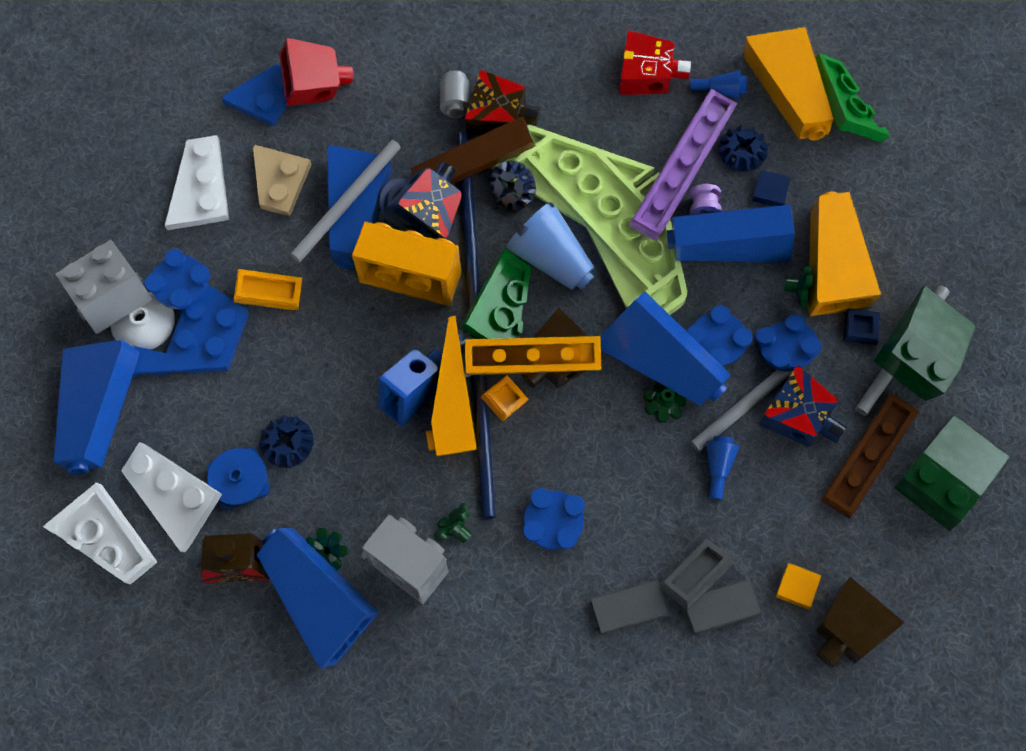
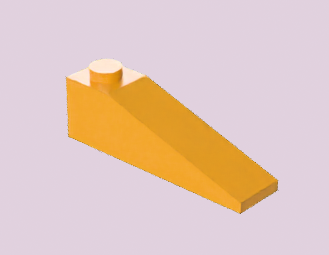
[426,316,477,457]
[465,336,601,375]

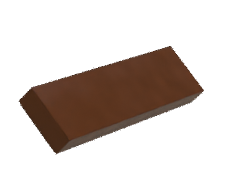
[410,116,536,185]
[821,393,919,519]

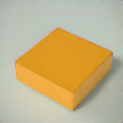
[481,375,529,422]
[776,563,821,610]

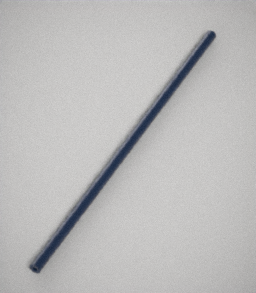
[457,132,496,519]

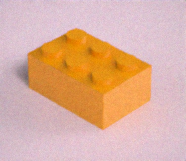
[352,221,461,306]

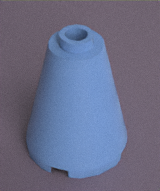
[506,202,594,290]

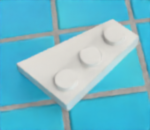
[165,135,229,230]
[121,442,222,552]
[43,483,157,584]

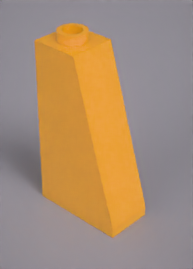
[743,27,834,140]
[808,191,881,317]

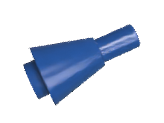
[690,70,747,100]
[706,436,740,500]

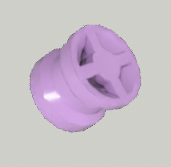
[689,184,722,215]

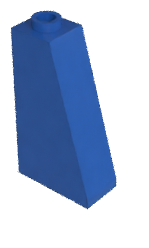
[327,145,392,270]
[667,205,795,263]
[601,291,731,406]
[54,340,139,474]
[256,528,379,668]

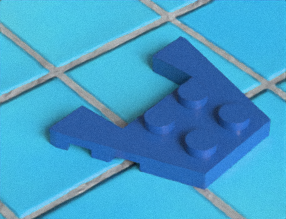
[132,285,249,377]

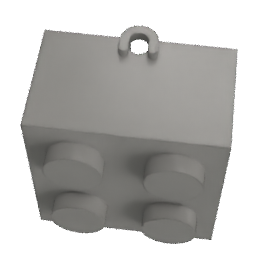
[56,240,152,334]
[361,515,449,605]

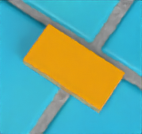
[234,269,302,310]

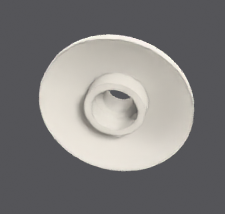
[111,292,175,350]

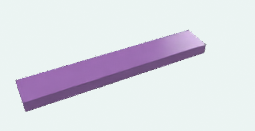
[629,89,737,242]

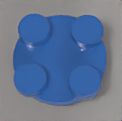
[144,249,211,309]
[687,305,753,367]
[756,314,821,371]
[207,448,270,510]
[523,488,585,550]

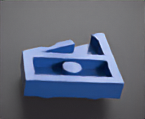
[222,64,287,126]

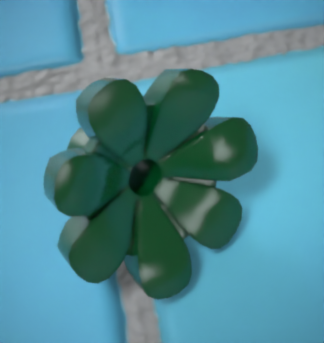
[784,266,813,309]
[643,382,686,423]
[433,503,472,543]
[305,528,349,570]

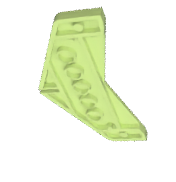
[490,125,687,315]

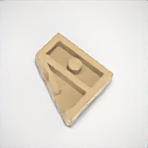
[253,145,312,217]

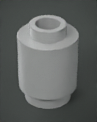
[440,71,470,119]

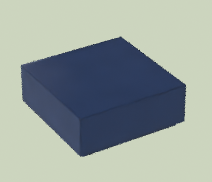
[752,170,791,206]
[844,308,880,345]

